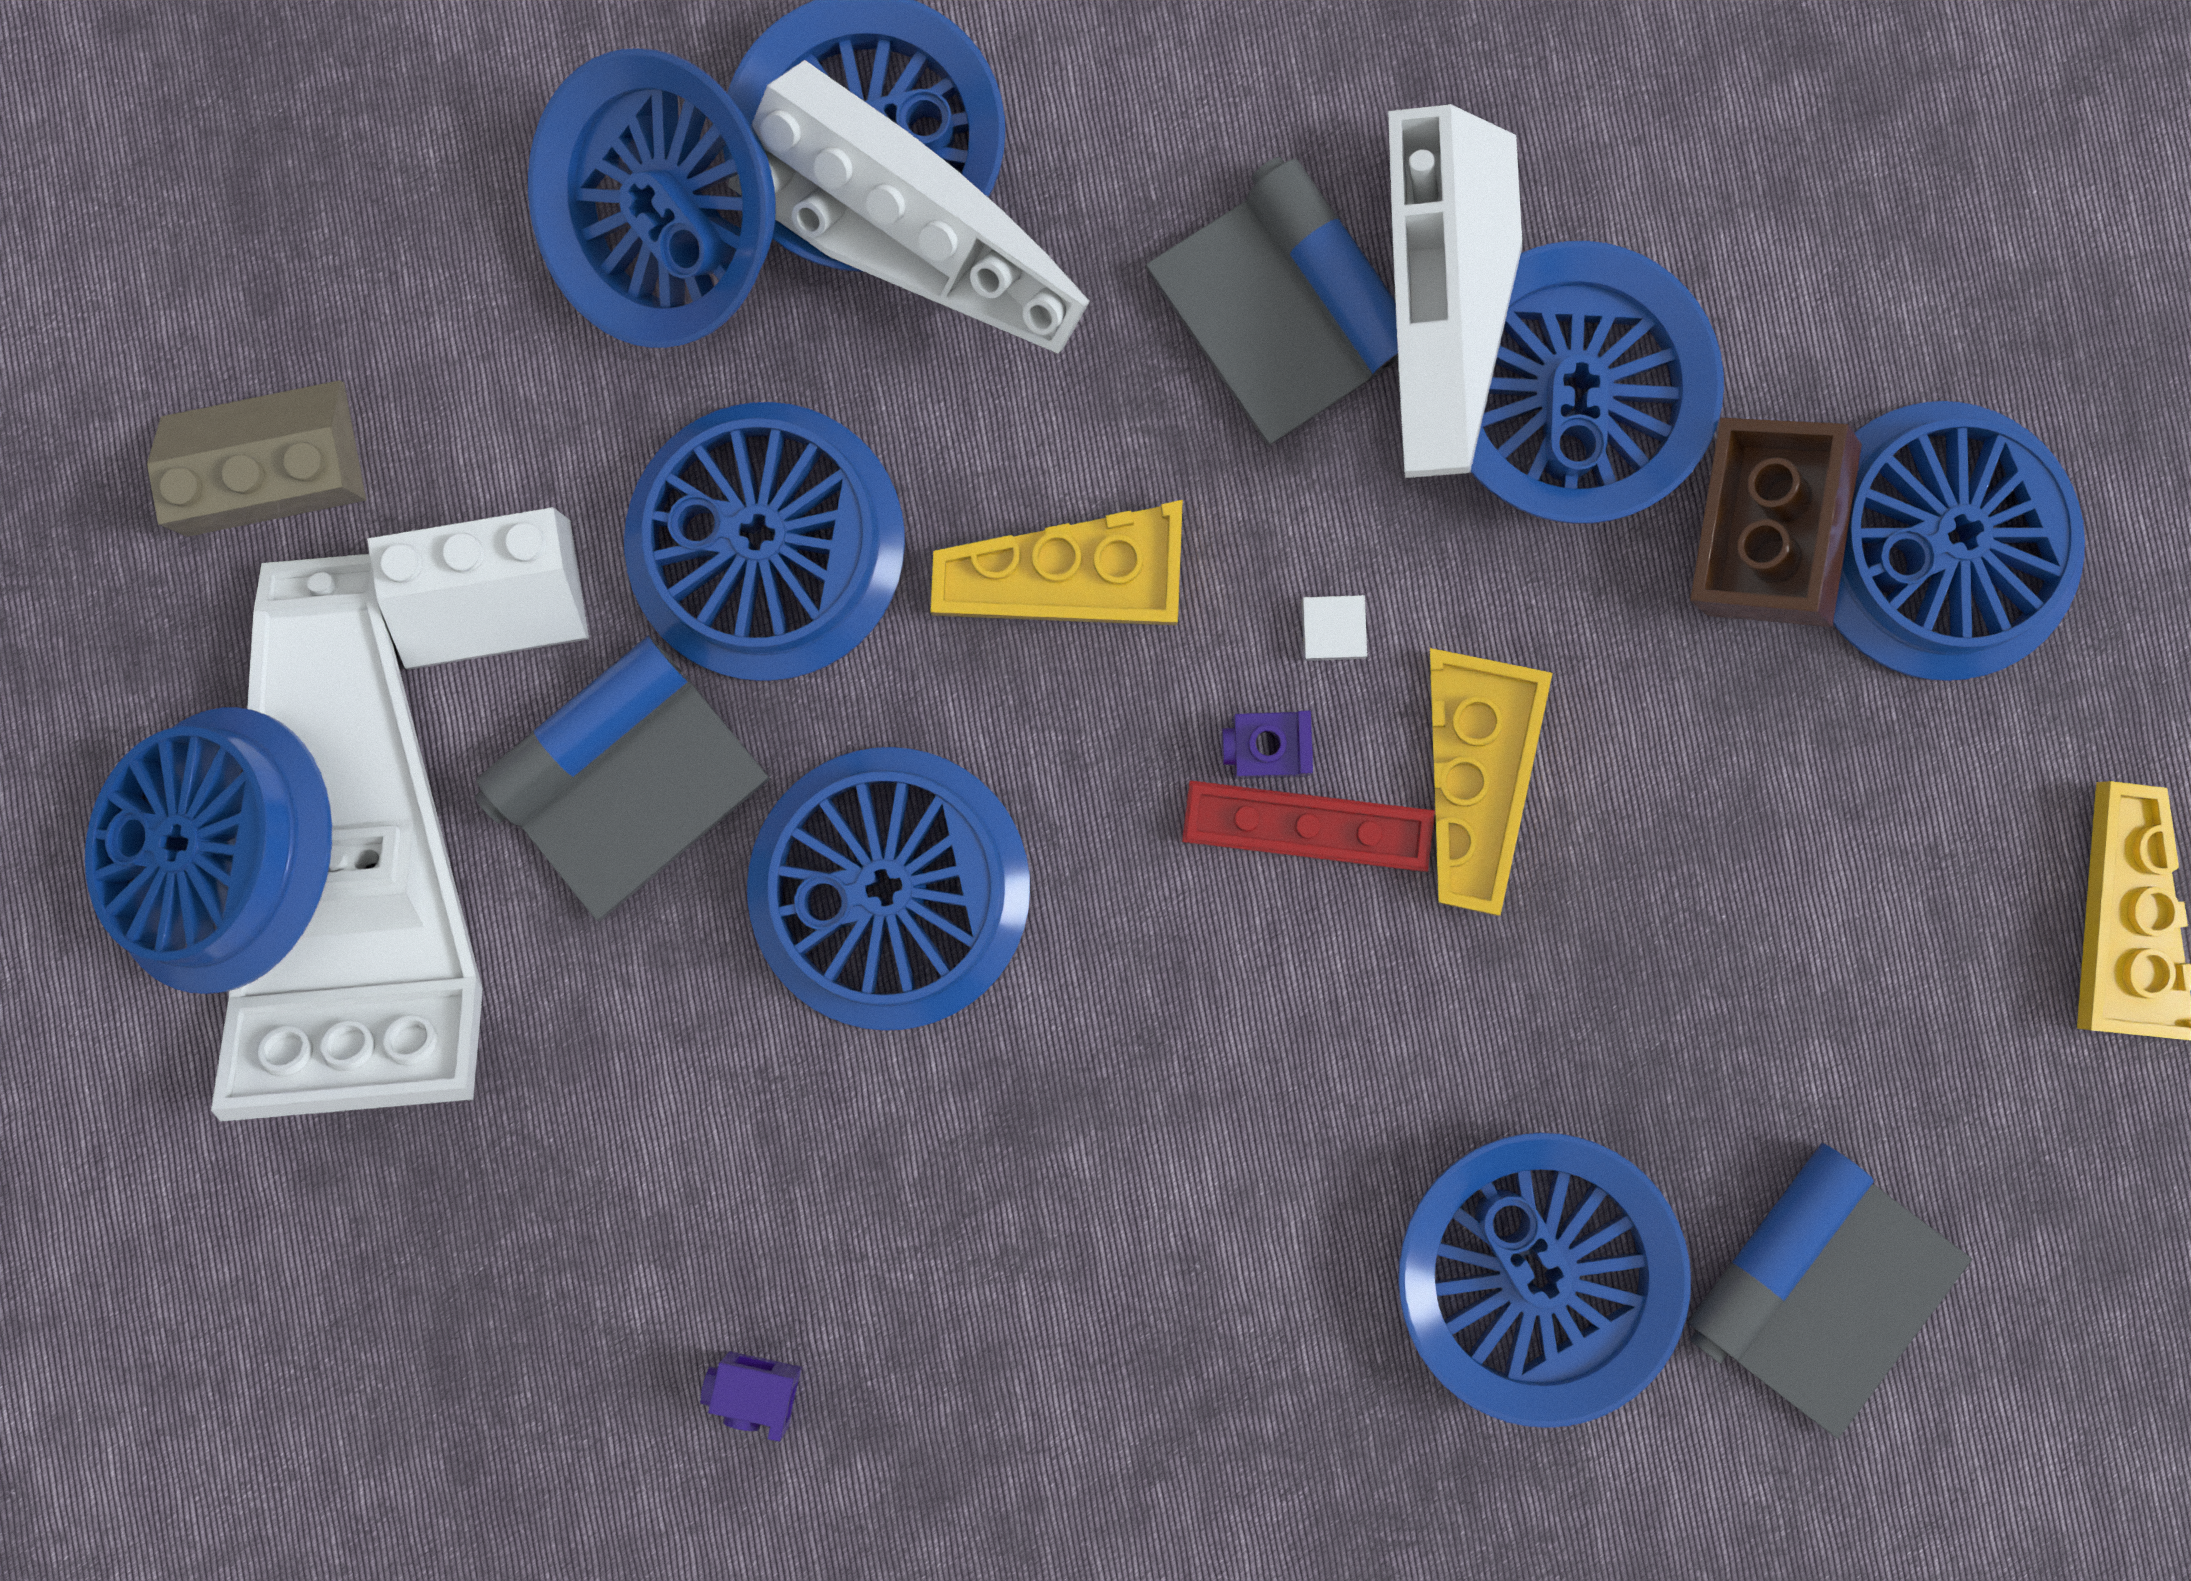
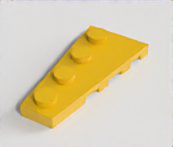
[931,500,1183,625]
[1430,648,1553,916]
[2077,781,2191,1040]

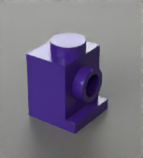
[1221,711,1313,779]
[700,1351,802,1442]

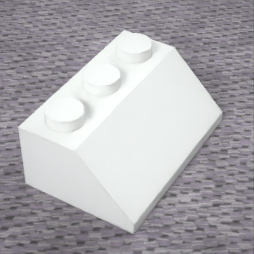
[367,507,589,670]

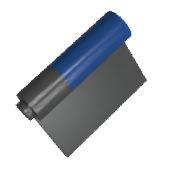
[1145,156,1399,447]
[475,635,771,922]
[1687,1143,1972,1439]

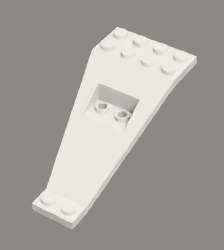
[211,554,483,1122]

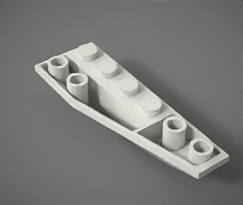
[727,60,1090,353]
[1388,104,1522,478]

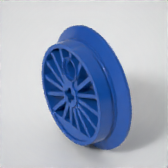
[723,0,1005,272]
[528,48,776,348]
[1470,241,1724,524]
[1833,401,2085,681]
[624,402,905,681]
[85,707,332,994]
[747,747,1030,1030]
[1398,1132,1691,1428]

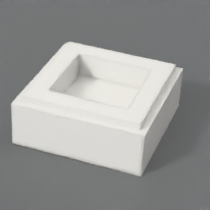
[1301,595,1367,661]

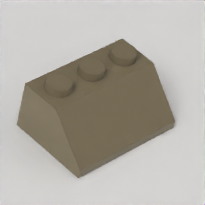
[147,380,367,537]

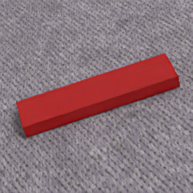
[1182,780,1435,872]

